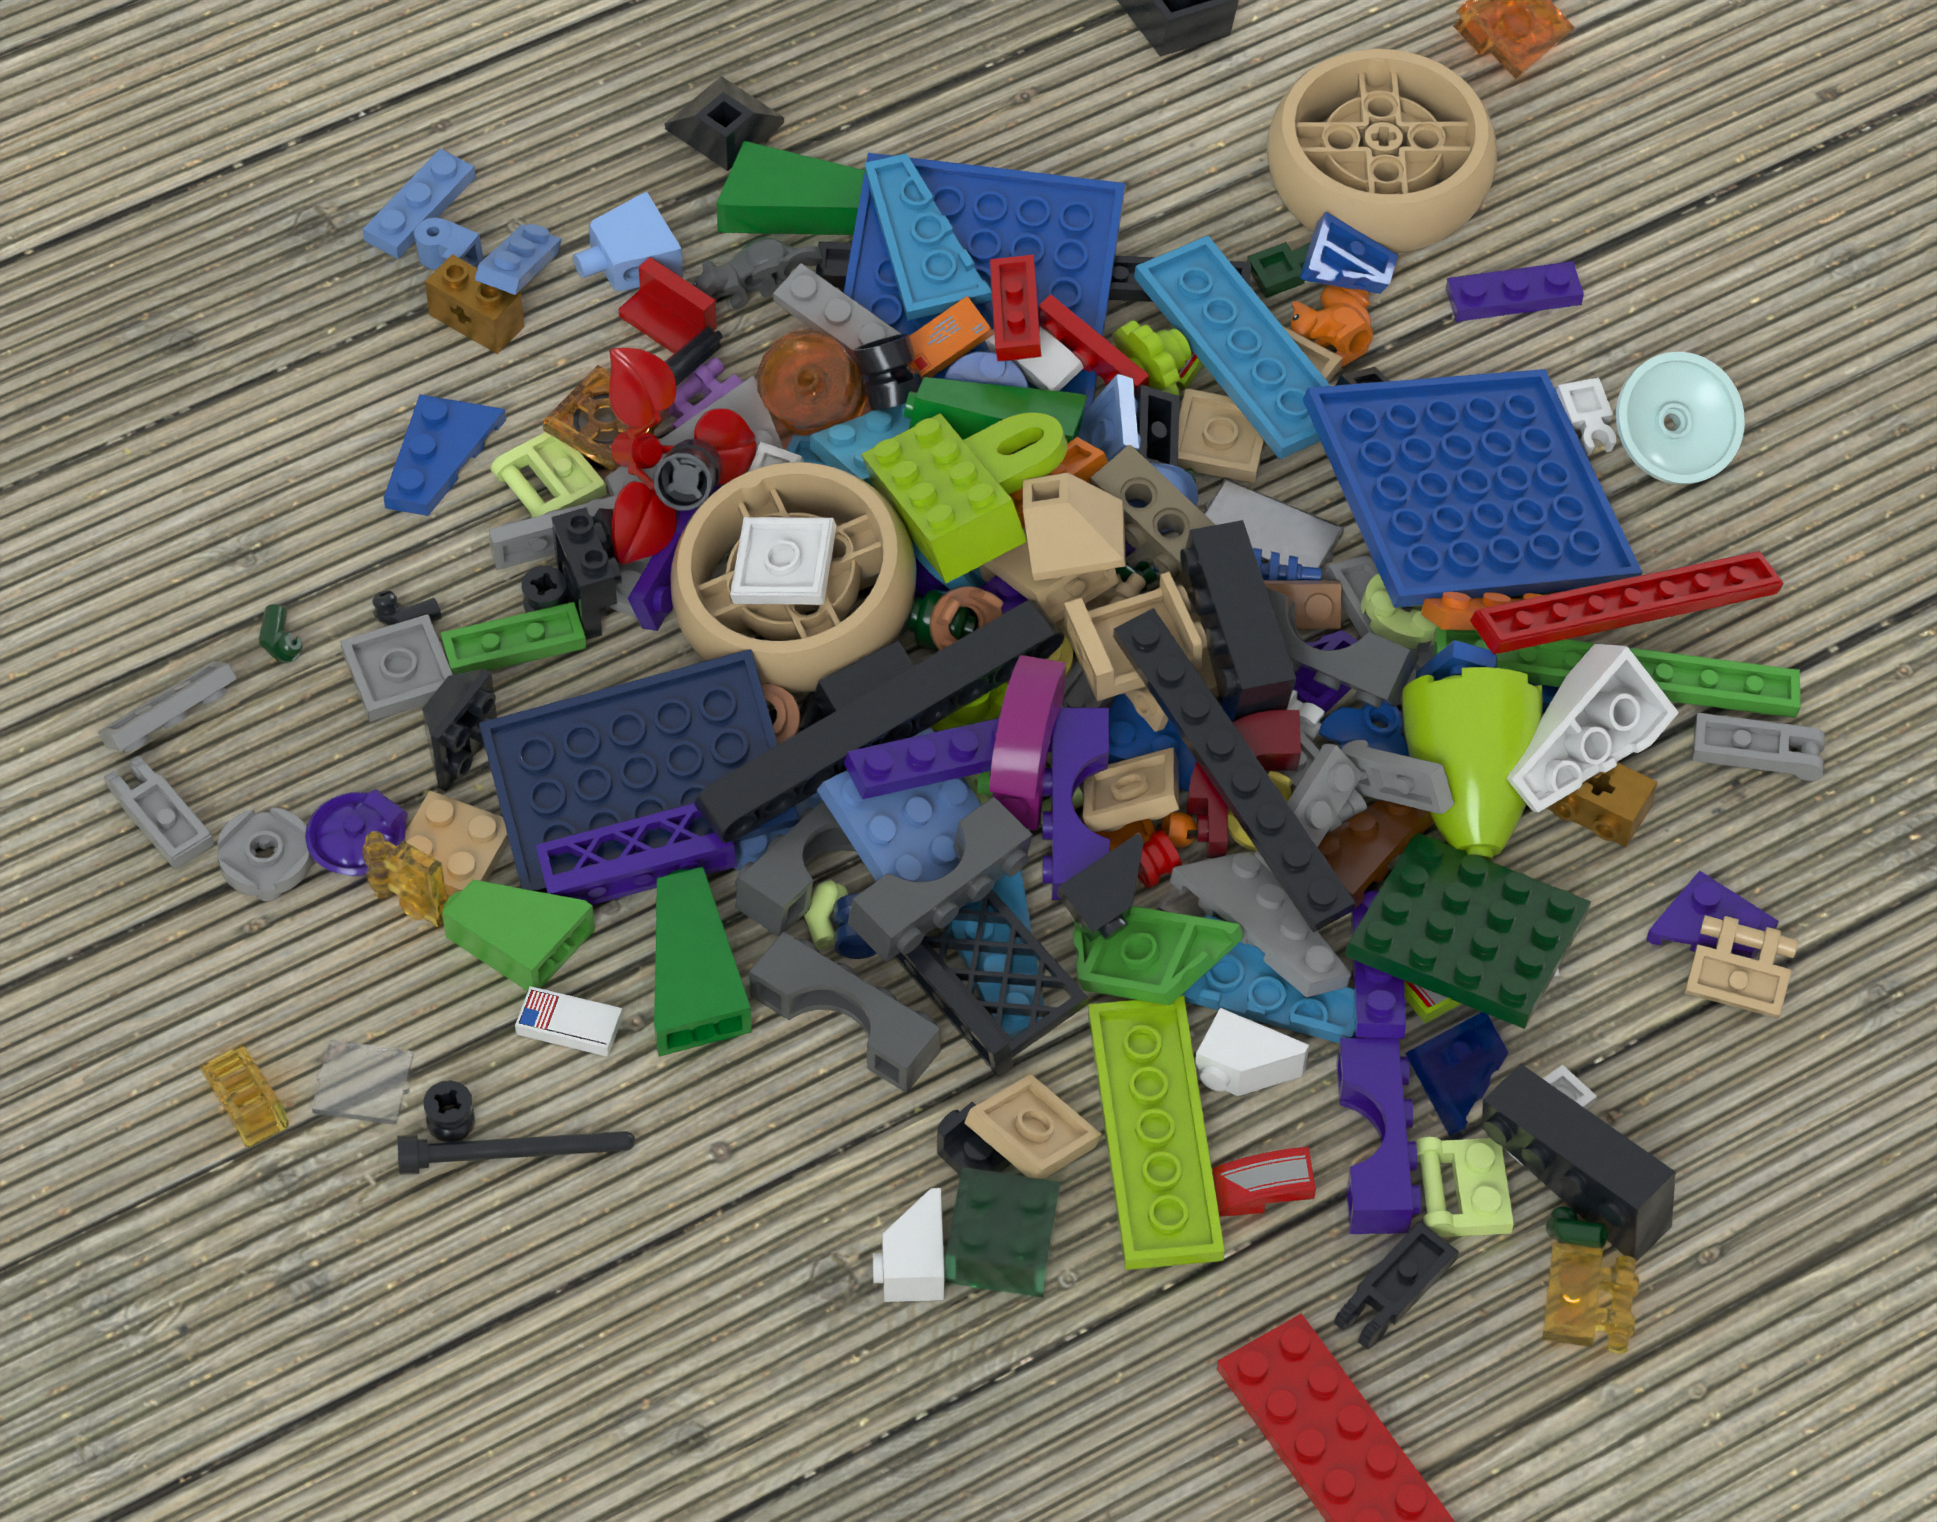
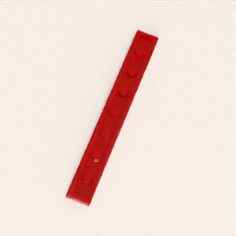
[1470,551,1784,655]

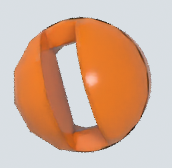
[1161,811,1197,849]

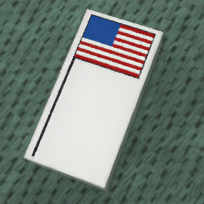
[515,986,623,1057]

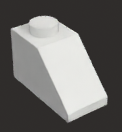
[1195,1008,1309,1096]
[873,1188,944,1302]

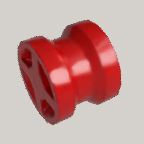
[1138,829,1182,889]

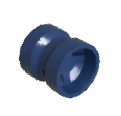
[833,893,877,959]

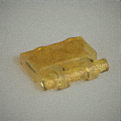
[362,831,447,927]
[1542,1242,1639,1354]

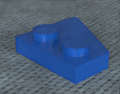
[1300,212,1398,294]

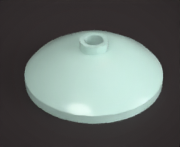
[1616,352,1745,485]

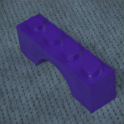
[1042,708,1110,900]
[1336,1038,1421,1234]

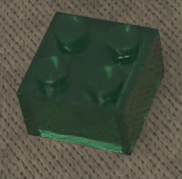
[945,1167,1060,1298]

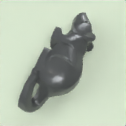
[693,238,823,309]

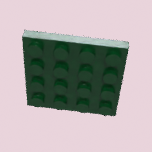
[1345,833,1591,1029]

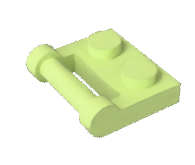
[491,425,607,518]
[1415,1137,1514,1237]

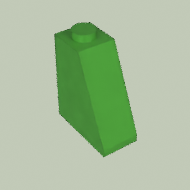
[442,879,595,991]

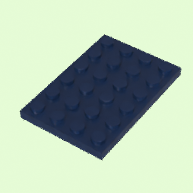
[479,649,799,893]

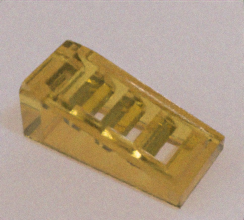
[199,1044,289,1147]

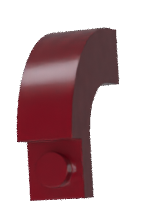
[1186,710,1301,859]

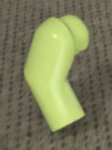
[804,880,848,950]

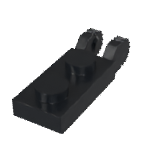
[1334,1222,1459,1349]

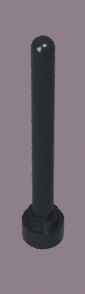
[397,1131,636,1175]

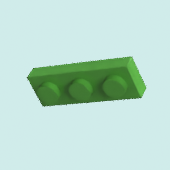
[440,602,586,675]

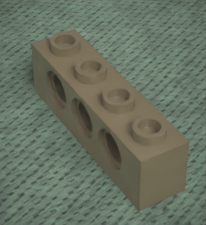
[1090,444,1259,605]

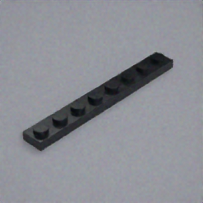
[1113,608,1355,933]

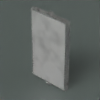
[1204,478,1344,569]

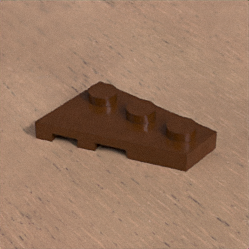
[1318,799,1434,909]

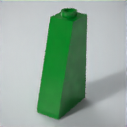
[716,141,865,235]
[904,377,1087,454]
[654,867,752,1057]

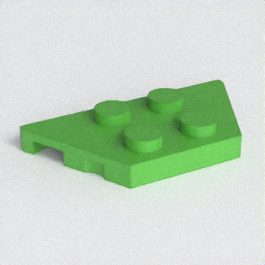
[1073,906,1244,1005]

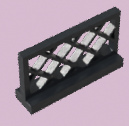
[894,890,1089,1077]

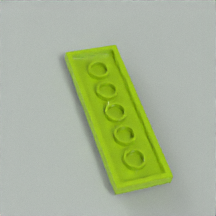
[1088,996,1225,1270]

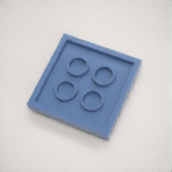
[817,728,982,882]

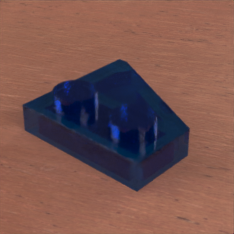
[1405,1012,1509,1136]

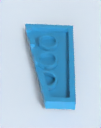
[864,153,992,321]
[950,870,1044,1039]
[1181,914,1356,1043]

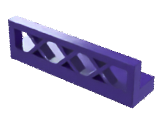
[536,803,738,905]

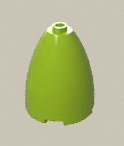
[1402,667,1543,862]

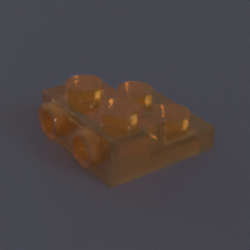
[1453,0,1575,79]

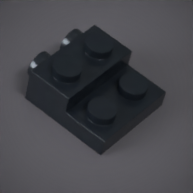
[551,507,622,640]

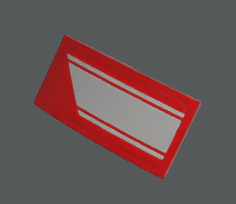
[1212,1146,1316,1217]

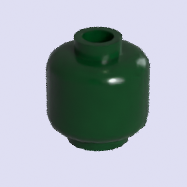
[908,589,978,651]

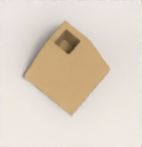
[1023,473,1126,581]

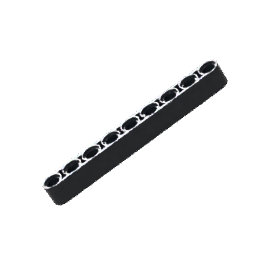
[694,600,1065,843]

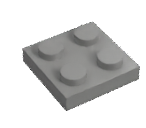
[340,614,453,722]

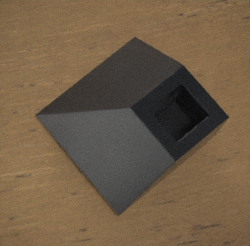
[664,76,784,171]
[422,669,497,791]

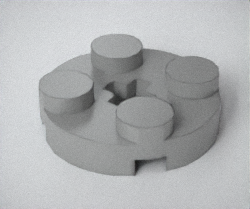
[217,808,314,901]

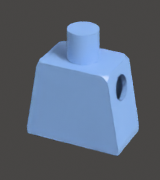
[573,192,683,291]

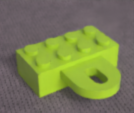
[861,413,1068,583]

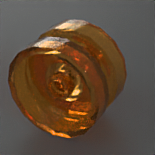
[757,329,867,436]

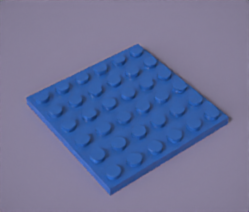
[828,153,1125,411]
[1303,369,1643,608]

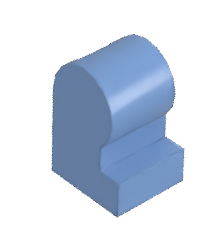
[414,217,484,270]

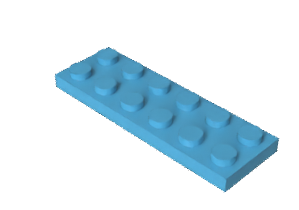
[1134,235,1331,459]

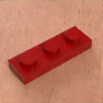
[990,254,1042,362]
[1039,294,1149,390]

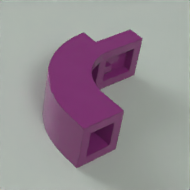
[989,655,1066,830]

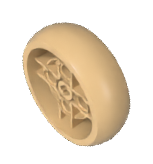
[1267,49,1497,253]
[670,462,916,694]

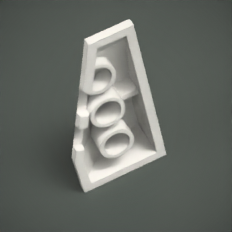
[1506,644,1679,813]

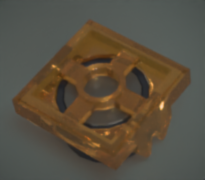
[543,365,669,472]

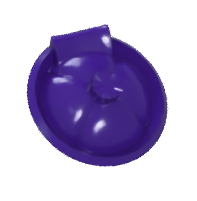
[305,789,408,876]

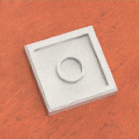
[730,517,837,605]

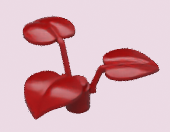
[609,348,757,564]

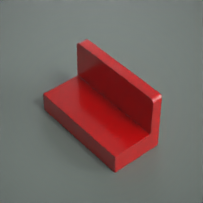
[618,257,717,353]

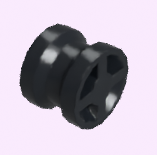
[521,566,569,613]
[423,1080,475,1142]

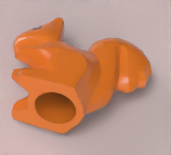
[1290,285,1373,367]

